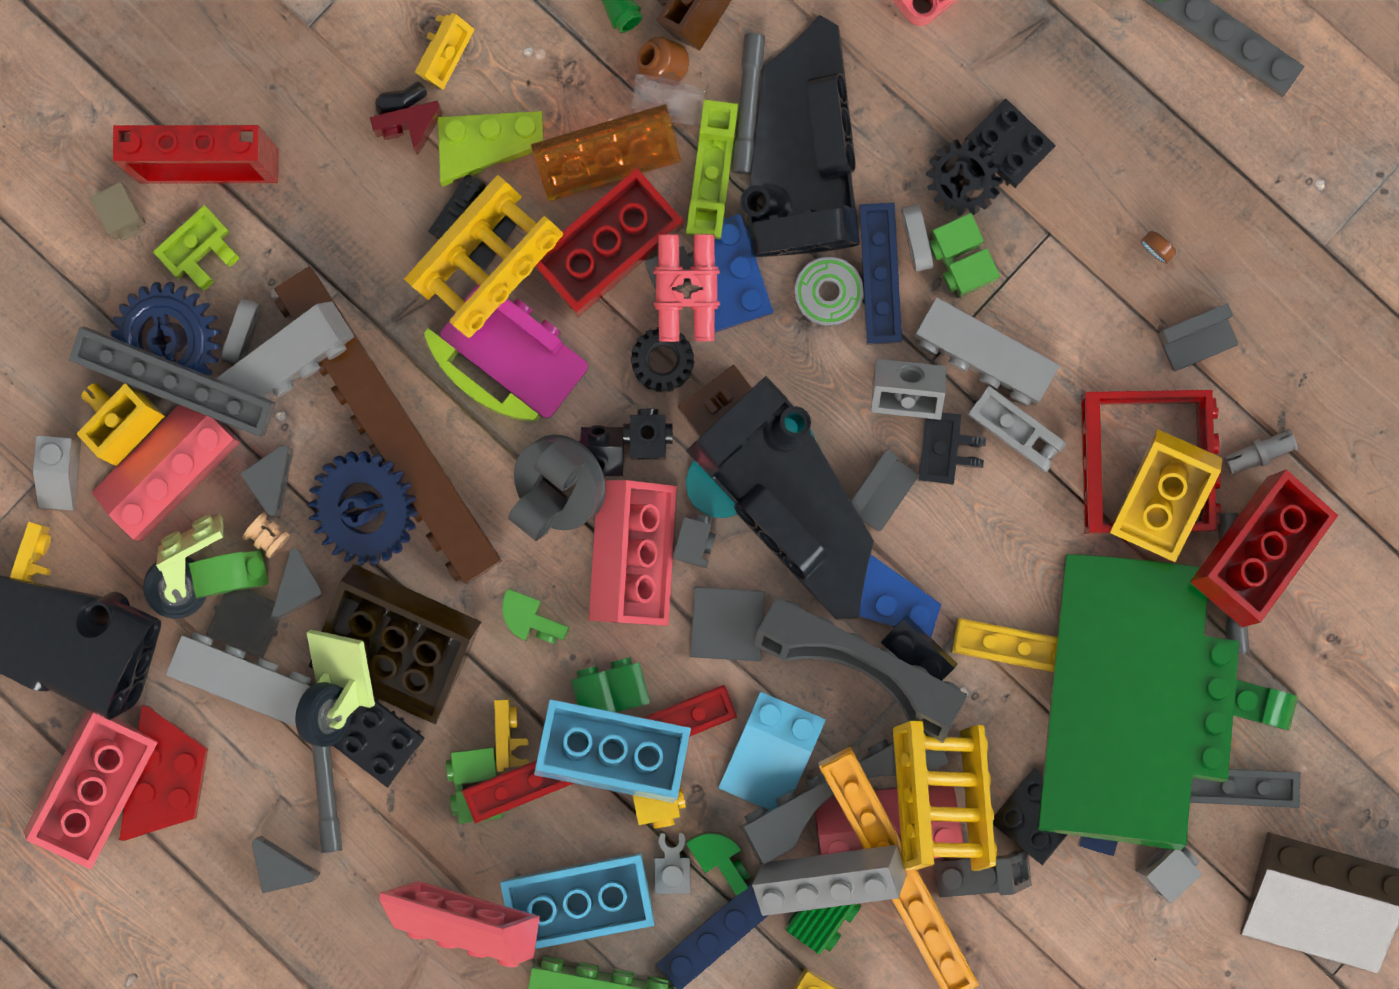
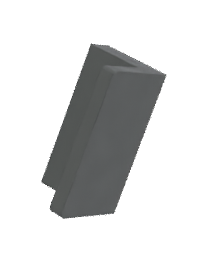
[1158,303,1238,371]
[851,449,918,531]

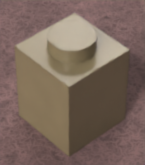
[89,182,146,241]

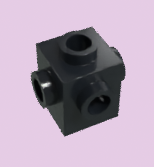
[623,409,673,460]
[578,425,624,477]

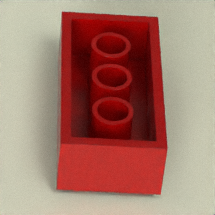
[535,168,683,317]
[1190,469,1339,627]

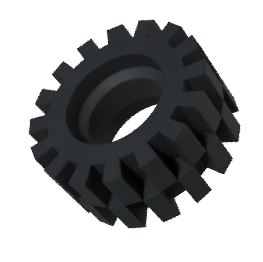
[631,327,694,392]

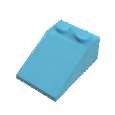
[718,691,826,810]

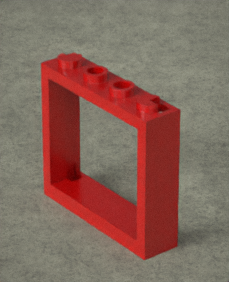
[113,125,279,184]
[1081,390,1222,534]

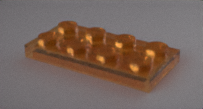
[531,104,681,202]

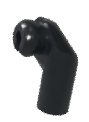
[375,82,427,115]

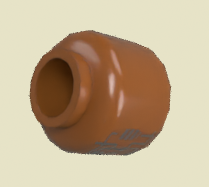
[637,37,689,87]

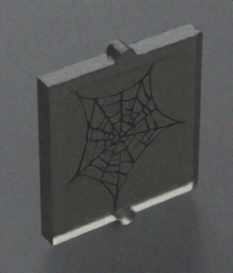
[206,589,280,658]

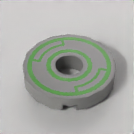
[794,257,864,327]

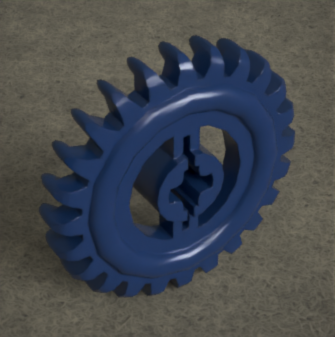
[110,282,222,393]
[307,451,418,566]

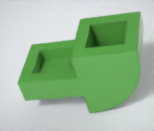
[189,550,269,598]
[502,589,570,644]

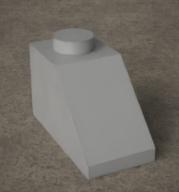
[33,436,81,511]

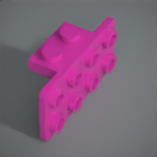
[440,285,588,418]

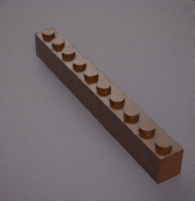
[274,266,502,584]

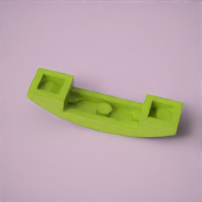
[686,100,738,240]
[424,328,541,423]

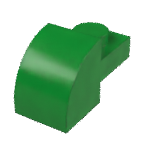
[1233,680,1298,731]
[686,831,750,896]

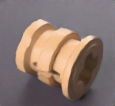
[242,512,290,559]

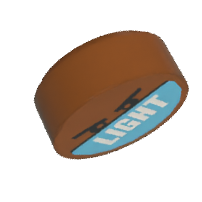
[1141,231,1176,264]

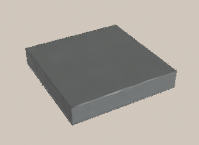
[690,587,765,662]

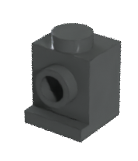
[673,513,716,569]

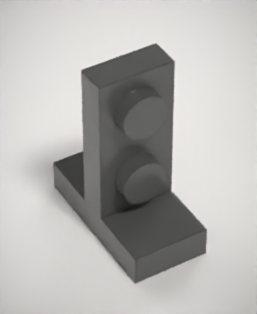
[935,851,1032,898]

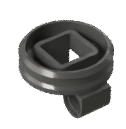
[508,434,605,541]

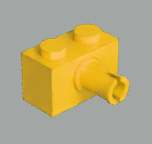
[76,383,165,466]

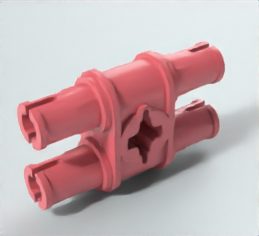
[653,234,720,342]

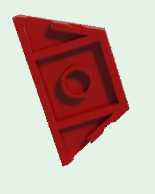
[119,705,208,841]

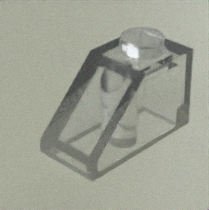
[631,74,706,125]

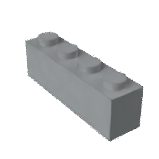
[914,297,1060,406]
[216,301,354,400]
[166,632,312,727]
[752,845,907,916]

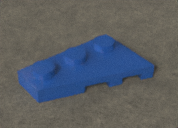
[715,213,773,333]
[859,555,941,638]

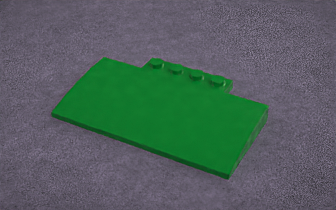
[1038,554,1239,851]

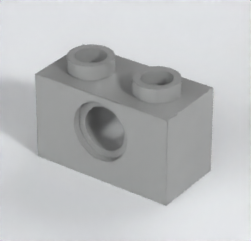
[871,359,946,420]
[1135,847,1202,903]

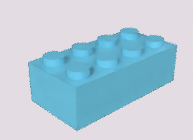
[534,699,691,803]
[500,852,655,949]

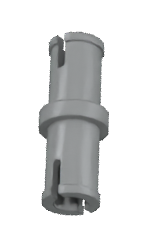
[1223,429,1298,476]

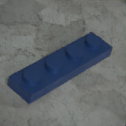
[859,203,902,345]
[656,879,769,989]

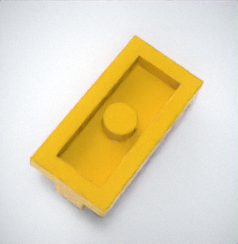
[415,13,475,90]
[10,522,51,582]
[494,699,530,772]

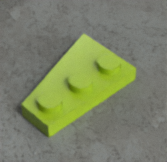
[438,111,544,187]

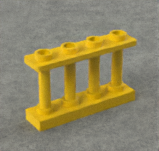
[404,175,563,338]
[893,721,997,871]

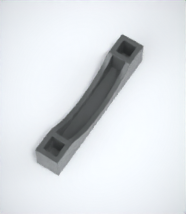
[754,597,967,743]
[739,734,949,865]

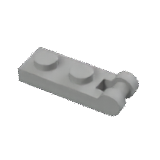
[967,386,1067,473]

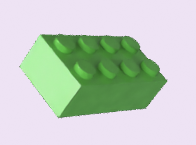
[528,956,675,989]

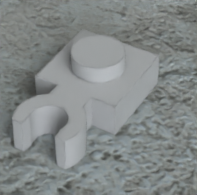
[655,832,690,894]

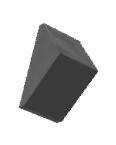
[240,445,294,518]
[271,548,322,621]
[252,836,320,893]

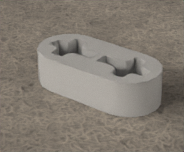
[901,204,933,272]
[222,298,261,365]

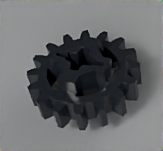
[926,138,1004,216]

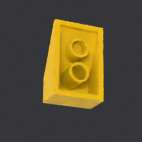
[1110,429,1222,562]

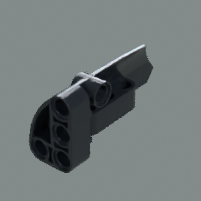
[740,15,860,257]
[686,376,874,620]
[0,575,161,720]

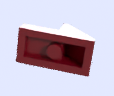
[370,100,443,155]

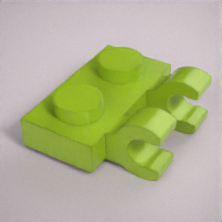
[153,205,240,291]

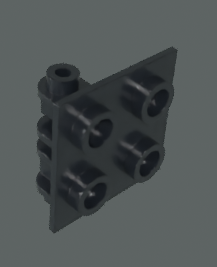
[965,99,1056,188]
[428,175,517,270]
[332,697,425,788]
[993,768,1068,866]

